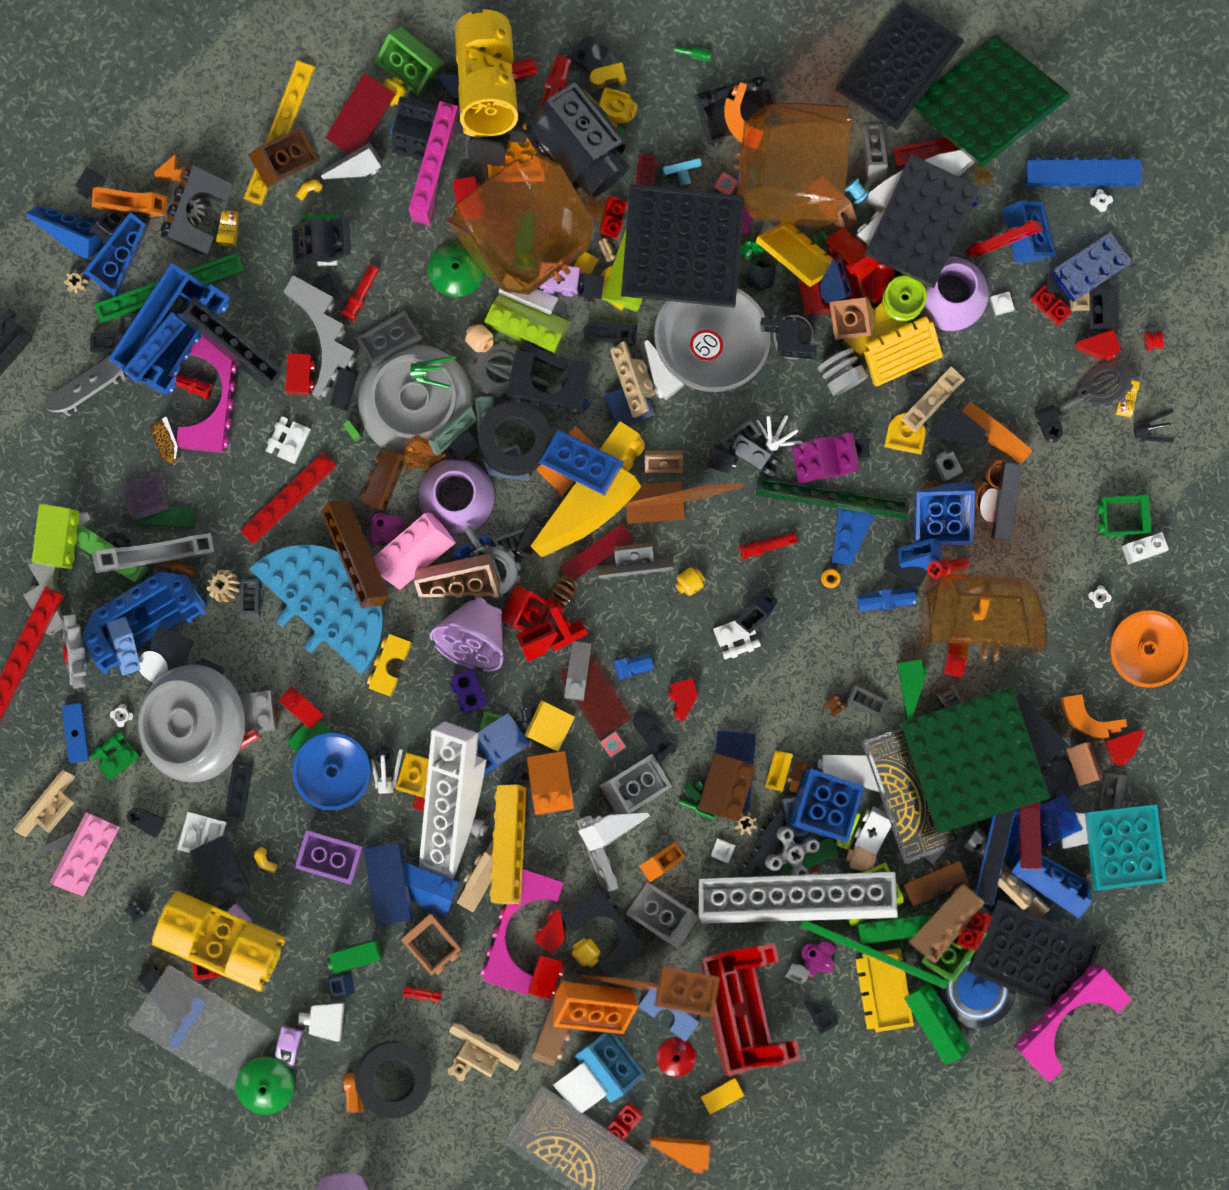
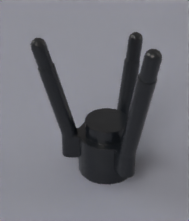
[1133,409,1174,443]

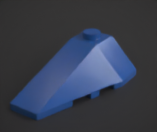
[26,206,103,259]
[404,862,459,918]

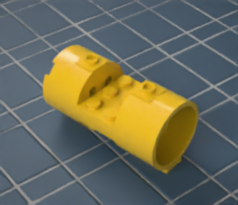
[455,9,518,139]
[152,891,286,992]

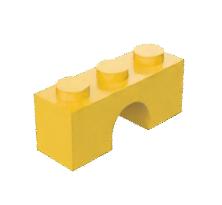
[367,634,412,697]

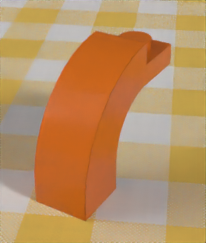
[725,82,763,149]
[1060,694,1127,738]

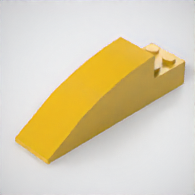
[531,421,645,557]

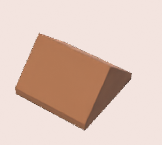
[829,297,875,340]
[1066,742,1103,786]

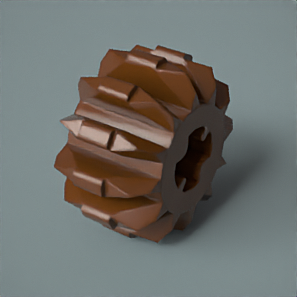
[548,576,578,609]

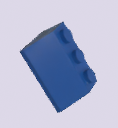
[1003,201,1056,263]

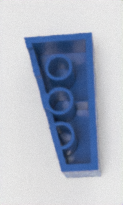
[84,212,148,297]

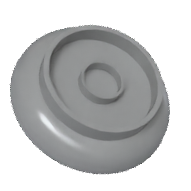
[654,288,771,392]
[358,344,473,458]
[138,664,245,783]

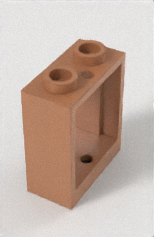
[401,913,462,975]

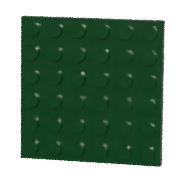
[913,34,1070,168]
[901,687,1050,834]

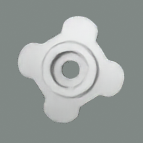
[1090,189,1113,212]
[1088,585,1111,608]
[110,704,133,727]

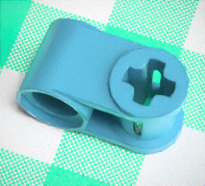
[840,178,870,204]

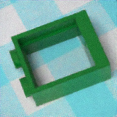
[1097,495,1151,538]
[327,940,383,973]

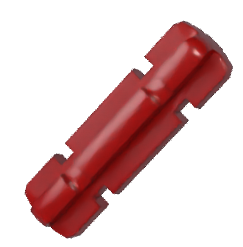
[403,986,442,1002]

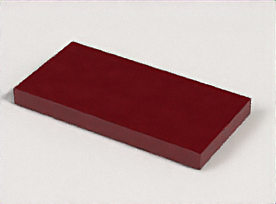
[325,73,397,154]

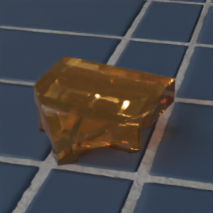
[404,434,446,471]

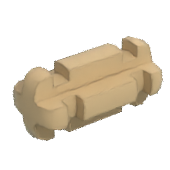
[599,238,615,262]

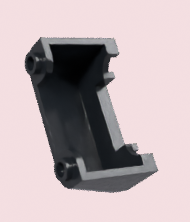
[694,76,781,146]

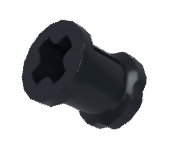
[906,372,928,389]
[519,705,536,726]

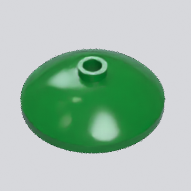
[428,241,485,297]
[236,1056,295,1115]

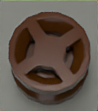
[824,693,848,717]

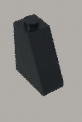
[928,404,990,449]

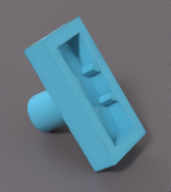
[662,158,702,186]

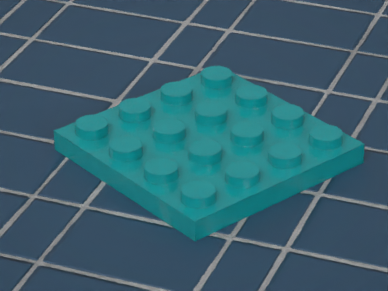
[1085,804,1167,891]

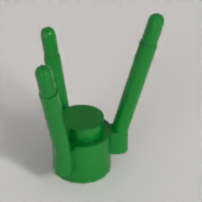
[410,356,456,389]

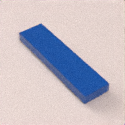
[122,312,187,383]

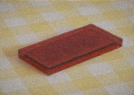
[558,654,632,740]

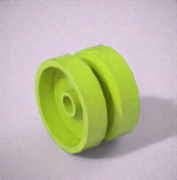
[882,275,927,322]

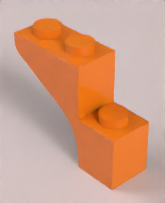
[91,187,167,217]

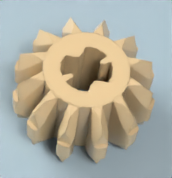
[207,570,240,602]

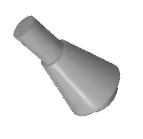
[470,819,488,838]

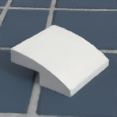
[177,812,226,853]
[553,1062,608,1115]

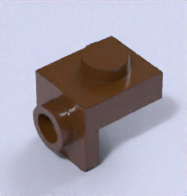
[786,761,813,792]

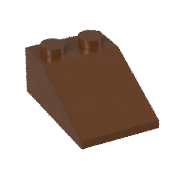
[248,127,319,188]

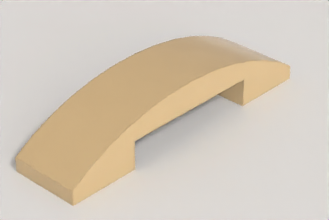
[901,367,965,432]

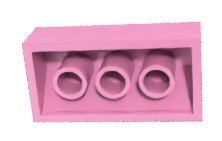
[374,512,456,590]

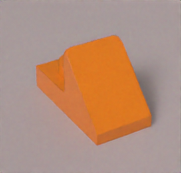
[154,155,185,181]

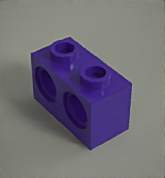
[449,669,488,714]

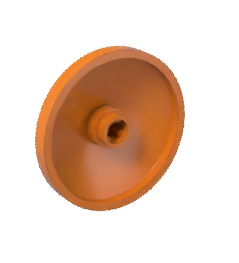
[1110,610,1188,688]

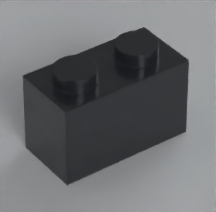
[1089,289,1119,332]

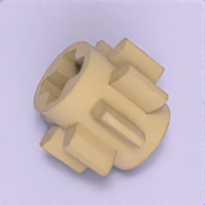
[64,270,89,295]
[734,812,757,835]

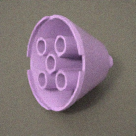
[430,597,503,672]

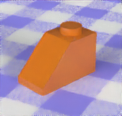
[639,842,686,882]

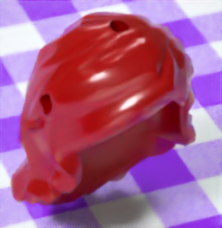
[856,261,895,304]

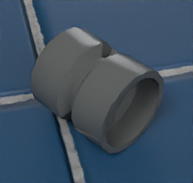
[963,826,989,860]

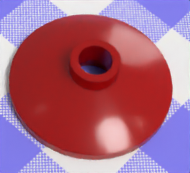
[657,1038,696,1077]

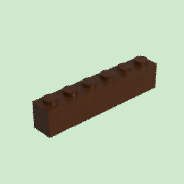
[321,499,389,609]

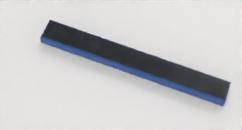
[975,810,1015,905]

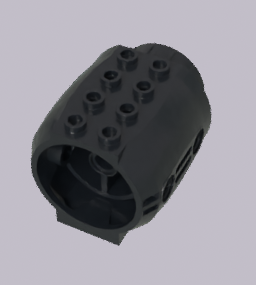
[526,82,630,198]

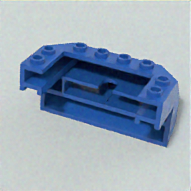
[108,263,230,395]
[82,572,207,674]

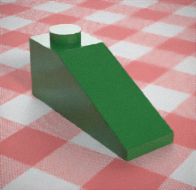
[897,659,927,721]

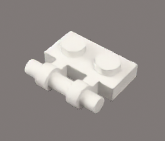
[265,416,311,464]
[713,621,761,659]

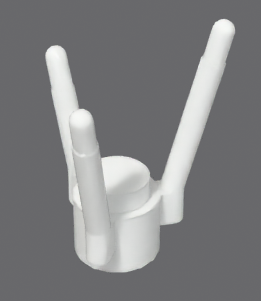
[370,749,403,793]

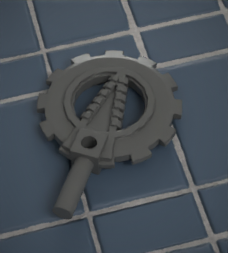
[472,341,550,397]
[1058,360,1134,412]
[464,526,521,599]

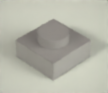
[785,963,810,985]

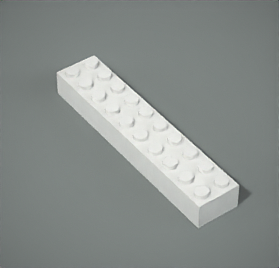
[699,872,897,924]

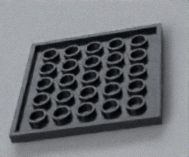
[621,184,744,308]

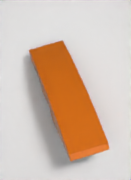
[962,402,1032,465]

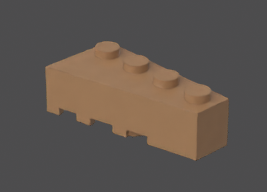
[414,554,500,598]
[909,885,985,963]
[532,979,571,1066]

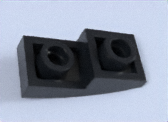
[883,552,927,587]

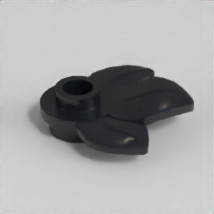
[572,36,608,72]

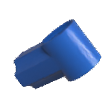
[613,653,654,681]

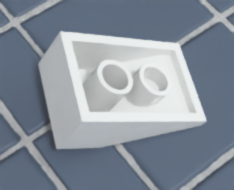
[578,813,650,851]

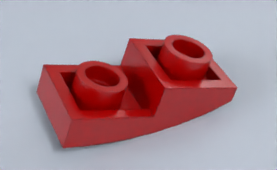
[599,196,627,239]
[1029,285,1072,326]
[957,912,991,951]
[604,1102,644,1143]

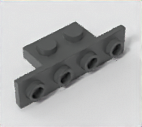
[597,543,674,579]

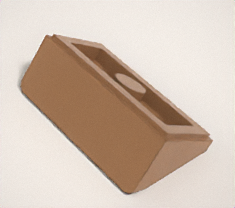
[645,450,683,473]

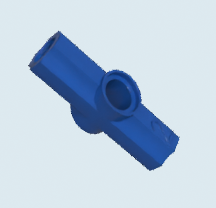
[857,588,916,612]

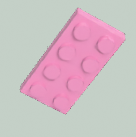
[50,812,120,897]

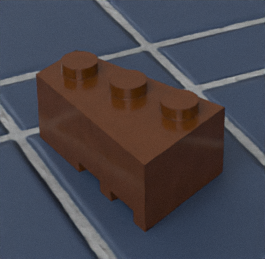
[902,859,969,906]

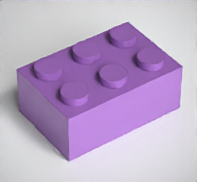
[295,830,364,884]

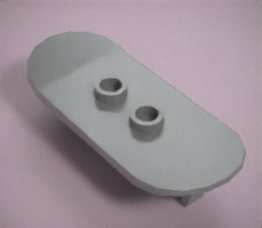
[45,355,125,417]

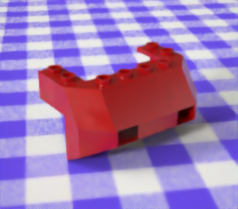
[700,942,801,1076]

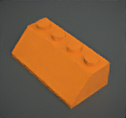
[552,981,638,1034]

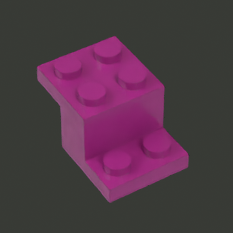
[792,433,860,484]

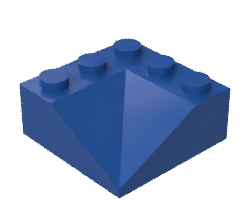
[913,482,975,545]
[788,769,865,842]

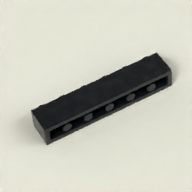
[177,298,283,388]

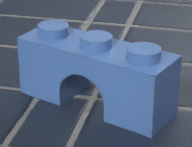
[106,617,141,676]
[638,990,699,1042]

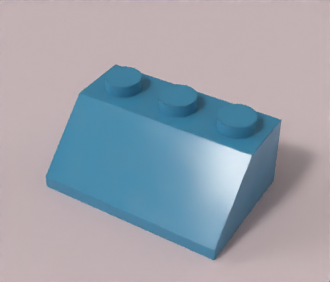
[575,1032,645,1103]

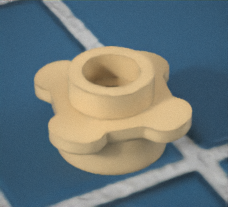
[448,1058,471,1081]

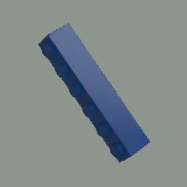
[1025,157,1142,187]

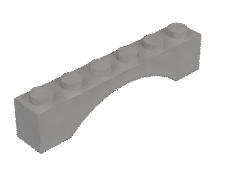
[92,533,214,573]

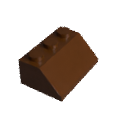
[360,449,406,513]
[697,754,756,822]

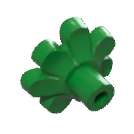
[740,237,764,259]

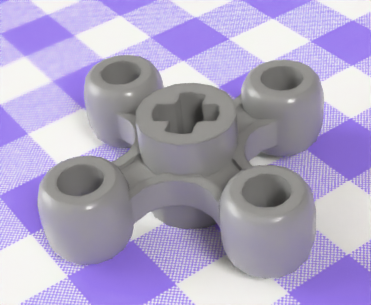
[765,826,820,876]

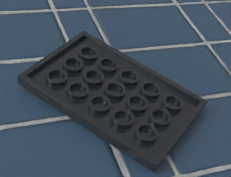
[836,1,964,130]
[864,154,980,288]
[967,899,1101,1016]

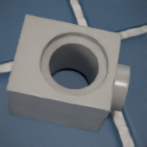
[934,451,963,482]

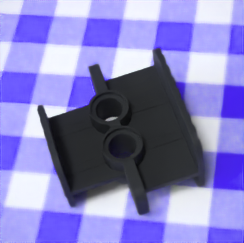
[457,100,527,166]
[0,309,33,375]

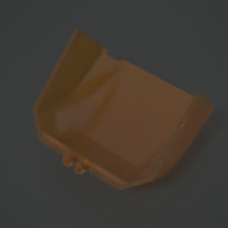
[734,103,851,228]
[447,153,595,295]
[920,573,1047,661]

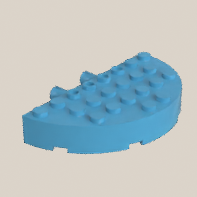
[250,545,384,675]

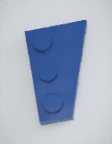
[832,509,875,565]

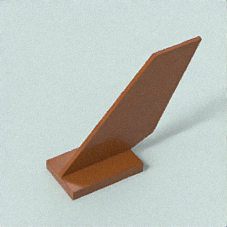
[626,481,745,524]
[579,966,719,1017]

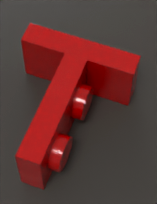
[545,598,588,652]

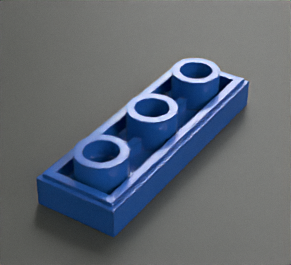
[62,703,90,764]

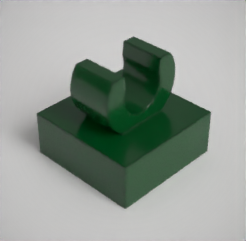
[807,227,829,249]
[683,781,705,802]

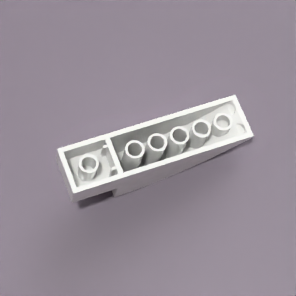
[856,150,974,248]
[419,722,486,879]

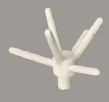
[755,415,802,454]

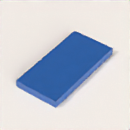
[539,429,624,496]

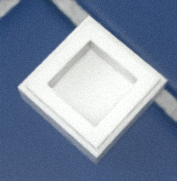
[710,838,735,863]

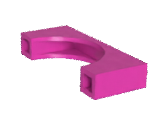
[409,101,460,225]
[176,333,238,453]
[480,869,564,995]
[1013,963,1132,1083]

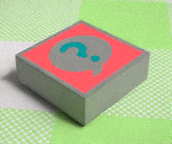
[713,172,739,195]
[600,731,626,758]

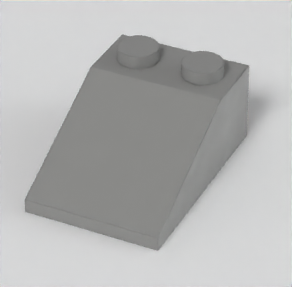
[239,691,277,734]
[599,754,672,815]
[626,882,699,949]

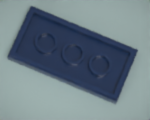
[364,843,413,926]

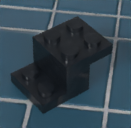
[392,96,437,161]
[292,216,352,265]
[760,315,817,360]

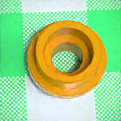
[821,569,840,588]

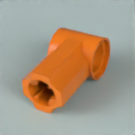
[344,1073,364,1112]

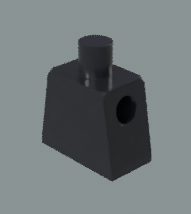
[735,589,778,634]

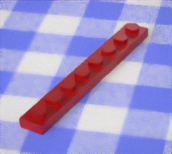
[0,586,64,722]

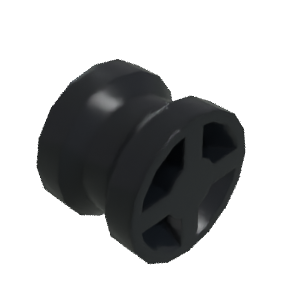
[373,744,393,764]
[124,899,149,923]

